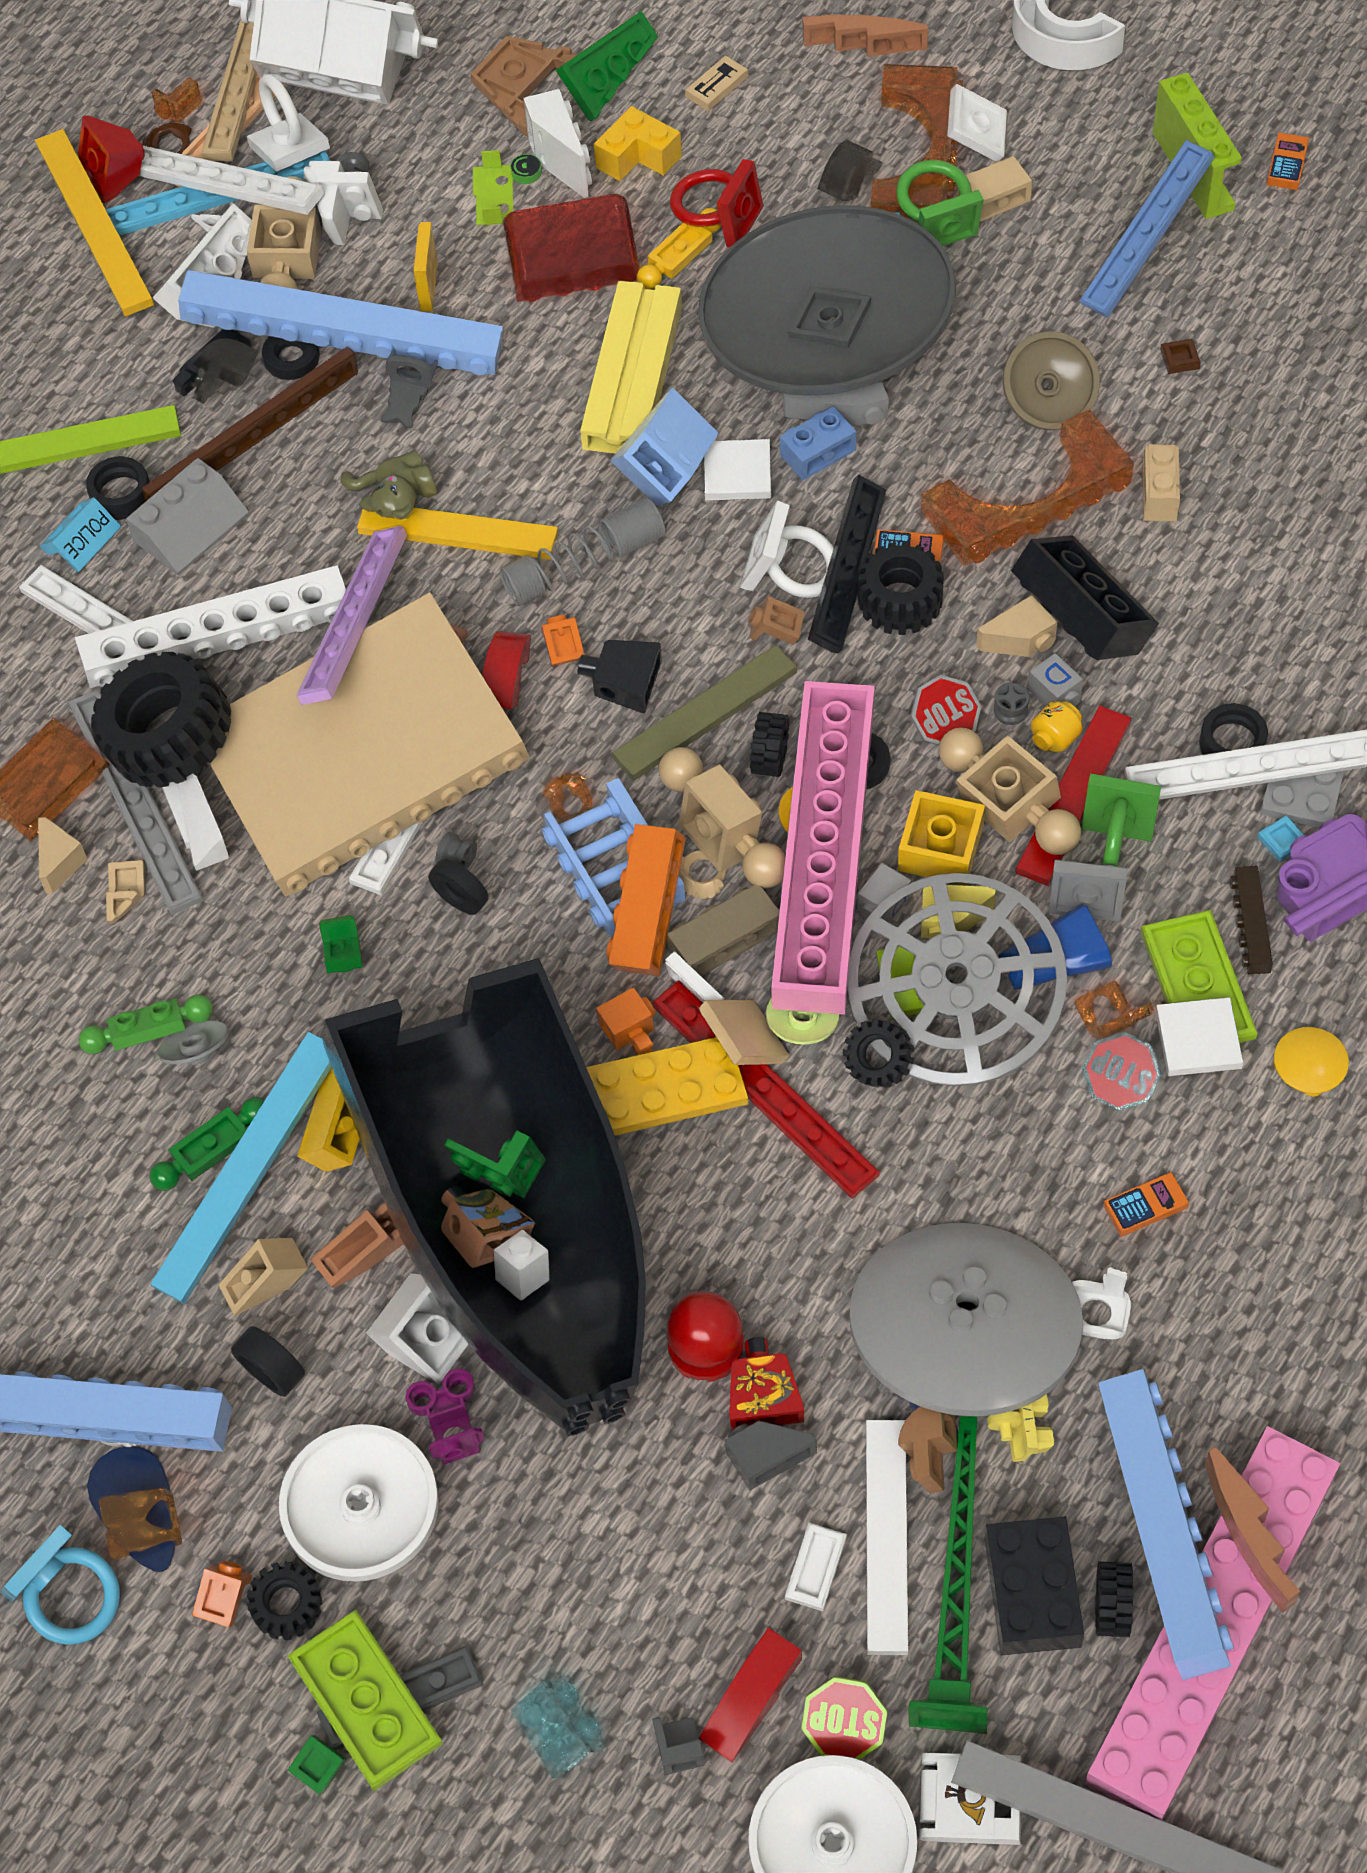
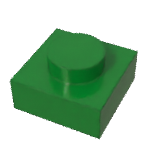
[287,1735,347,1795]

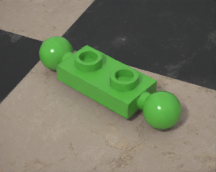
[78,994,213,1054]

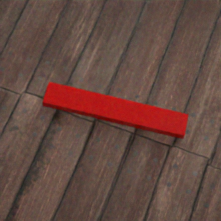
[1016,705,1131,886]

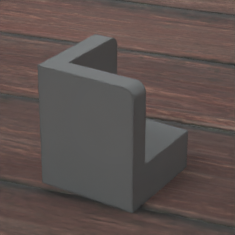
[652,1717,705,1775]

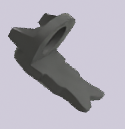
[381,350,438,428]

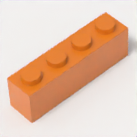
[607,824,686,977]

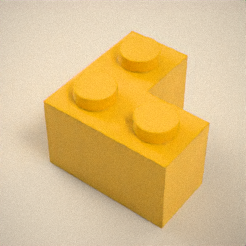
[594,106,682,181]

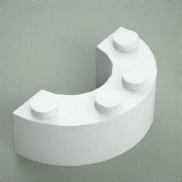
[1012,0,1125,70]

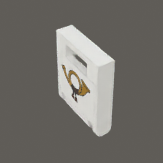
[919,1753,1022,1845]

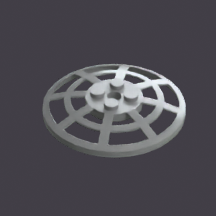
[848,873,1067,1086]

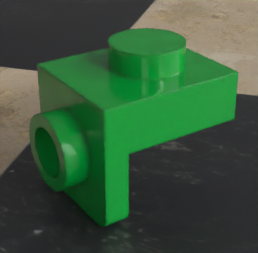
[319,915,363,974]

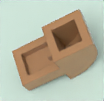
[898,1406,957,1493]

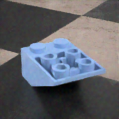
[610,387,719,505]

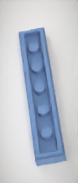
[1079,140,1215,318]

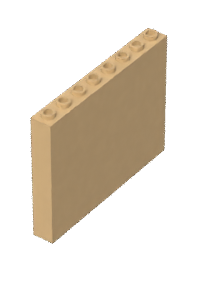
[210,592,530,897]

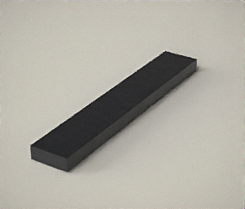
[807,475,886,653]

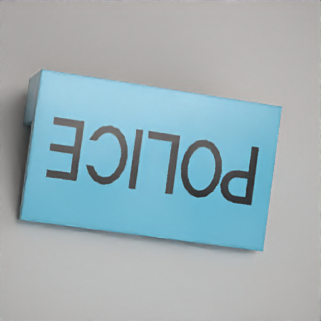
[40,497,121,572]

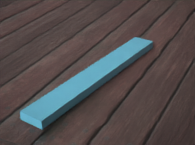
[105,150,330,236]
[150,1032,332,1304]

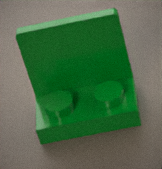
[444,1131,546,1198]

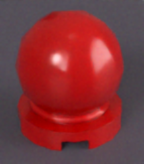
[666,1290,744,1382]

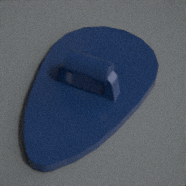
[87,1446,176,1572]

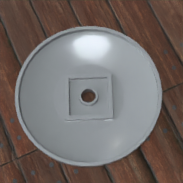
[849,1223,1083,1416]

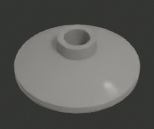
[158,1021,228,1065]

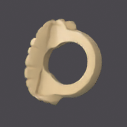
[679,850,726,899]

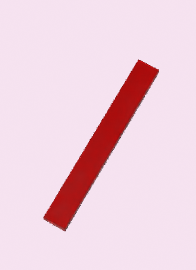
[652,980,880,1199]

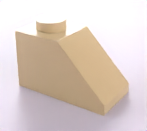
[976,595,1057,657]
[219,1238,308,1315]

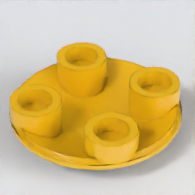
[1273,1027,1349,1097]

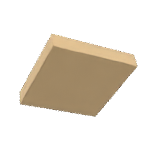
[699,1000,790,1065]

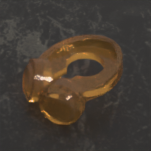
[542,773,592,822]

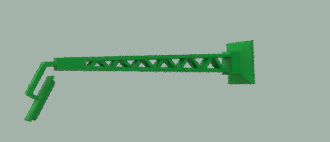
[908,1416,987,1734]

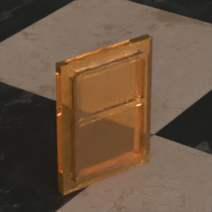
[0,718,110,842]

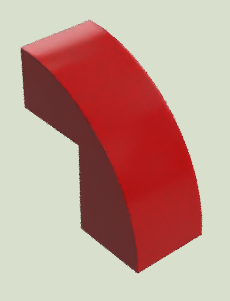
[482,631,531,709]

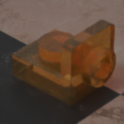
[151,77,203,123]

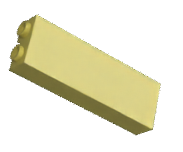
[580,281,682,454]

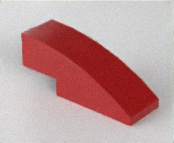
[699,1627,802,1763]

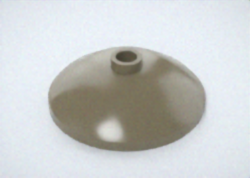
[1002,331,1100,430]

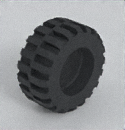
[91,652,231,787]

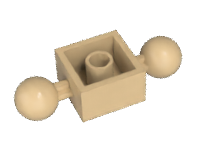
[247,176,322,289]
[939,728,1081,855]
[659,747,786,889]

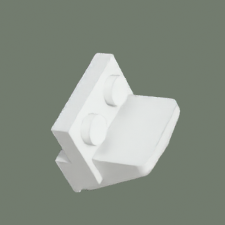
[304,161,383,245]

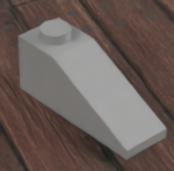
[783,381,889,426]

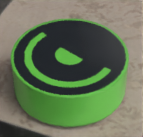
[510,154,542,184]

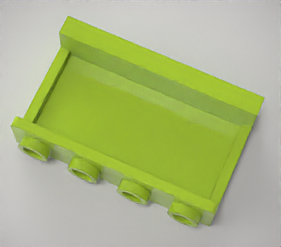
[1153,73,1242,219]

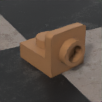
[748,596,805,645]

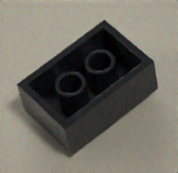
[984,1516,1084,1656]

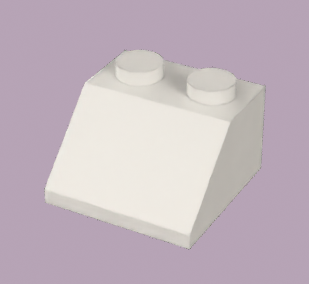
[366,1273,468,1385]

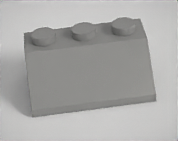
[126,458,249,576]

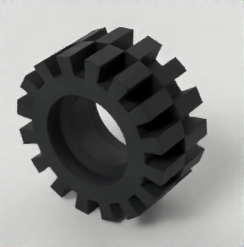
[750,711,789,777]
[843,1019,914,1088]
[247,1561,323,1640]
[1095,1561,1134,1638]

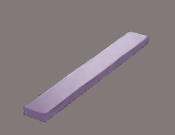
[296,526,407,705]

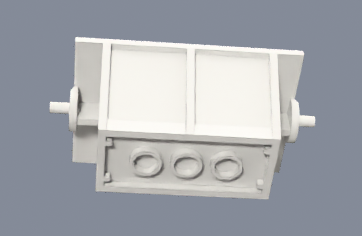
[229,0,438,104]

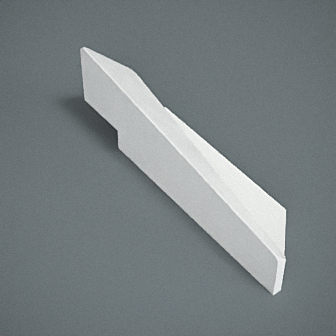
[162,773,229,871]

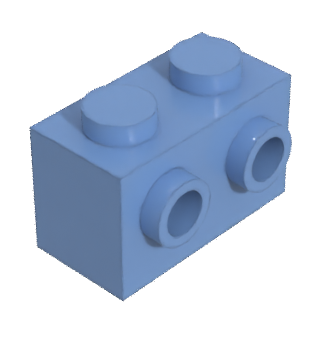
[780,406,856,481]

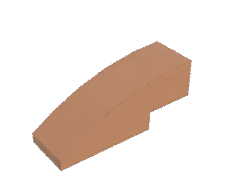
[310,1203,404,1288]

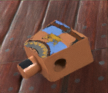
[441,1186,535,1268]

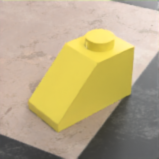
[921,885,996,939]

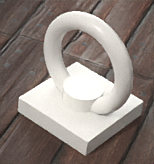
[247,74,330,172]
[740,500,834,598]

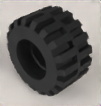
[858,542,944,635]

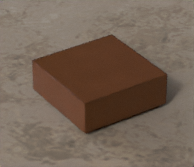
[1160,339,1201,374]

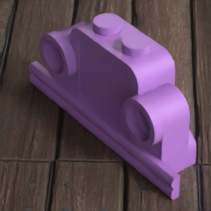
[1277,814,1367,942]

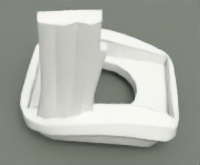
[1072,1267,1131,1340]

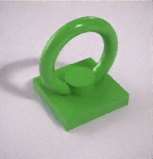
[896,160,984,246]
[1082,773,1162,867]

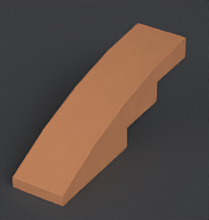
[802,15,928,57]
[1205,1447,1300,1613]

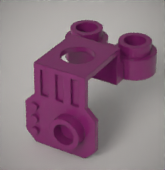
[405,1369,485,1465]

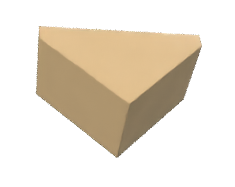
[38,817,88,894]

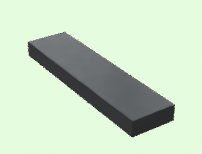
[317,1646,483,1750]

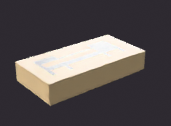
[685,55,748,111]

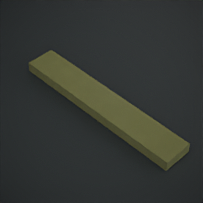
[612,645,797,781]

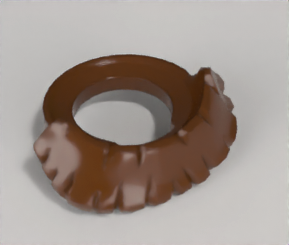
[142,123,192,154]

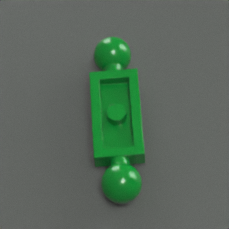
[149,1097,265,1191]

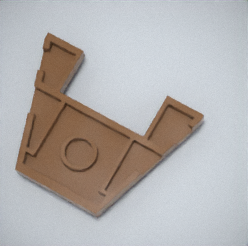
[470,36,578,137]

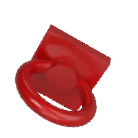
[670,159,764,248]

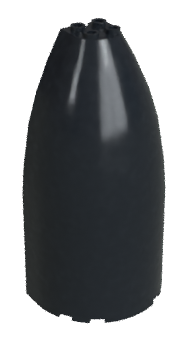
[323,958,646,1436]

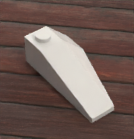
[153,203,252,328]

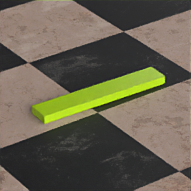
[0,405,181,474]

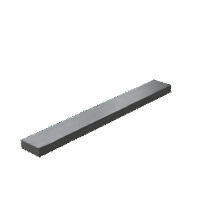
[68,688,203,915]
[951,1740,1283,1873]

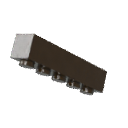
[1230,866,1273,975]

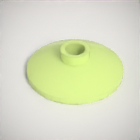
[766,998,839,1045]

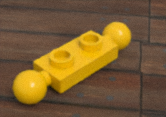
[637,208,722,290]

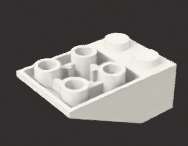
[523,89,592,198]

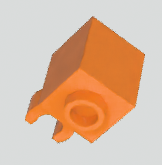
[596,987,656,1055]

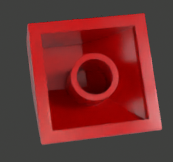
[78,115,145,204]

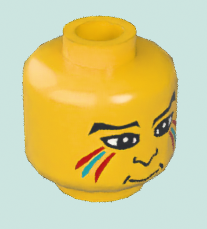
[1030,701,1083,753]

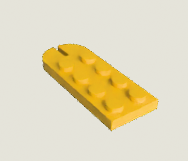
[586,1037,748,1136]

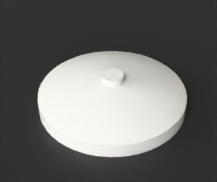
[279,1424,439,1582]
[748,1755,917,1873]

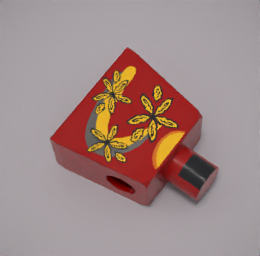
[729,1337,804,1431]

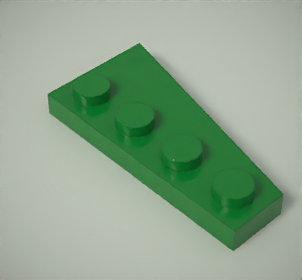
[556,11,658,121]

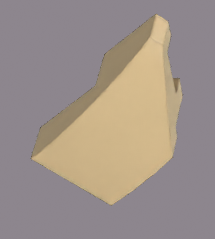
[106,860,146,924]

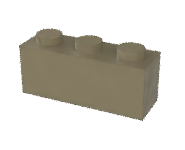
[667,885,780,976]

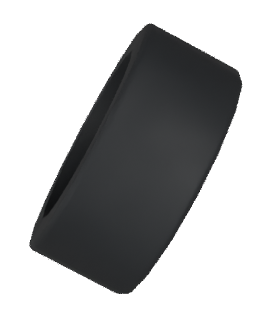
[86,456,150,520]
[1199,703,1268,755]
[231,1326,305,1397]

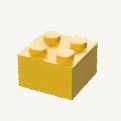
[898,790,985,886]

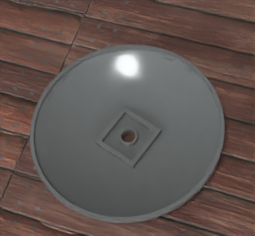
[698,205,956,395]

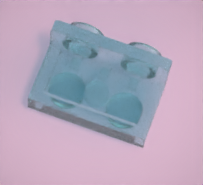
[511,1679,606,1778]

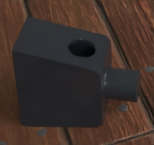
[577,640,662,713]

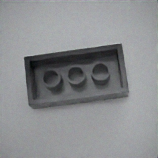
[1011,535,1159,660]

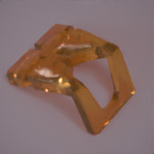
[1074,981,1154,1039]
[98,1487,182,1560]

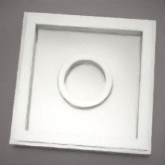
[947,84,1007,161]
[704,439,771,500]
[1155,997,1243,1076]

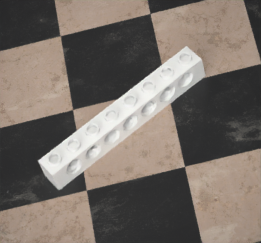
[75,565,346,688]

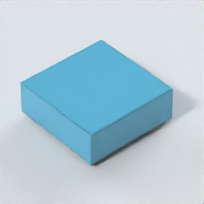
[1257,815,1304,862]

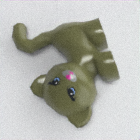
[340,450,437,520]

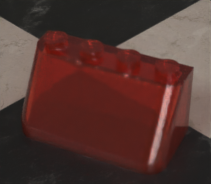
[503,194,640,302]

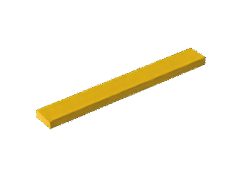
[35,129,154,317]

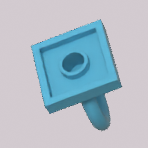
[1,1525,120,1645]

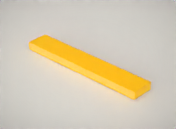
[357,508,558,560]

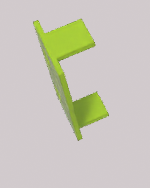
[473,150,514,225]

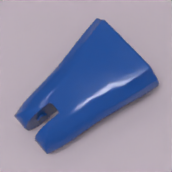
[998,904,1112,990]

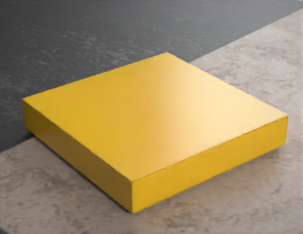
[413,222,438,312]

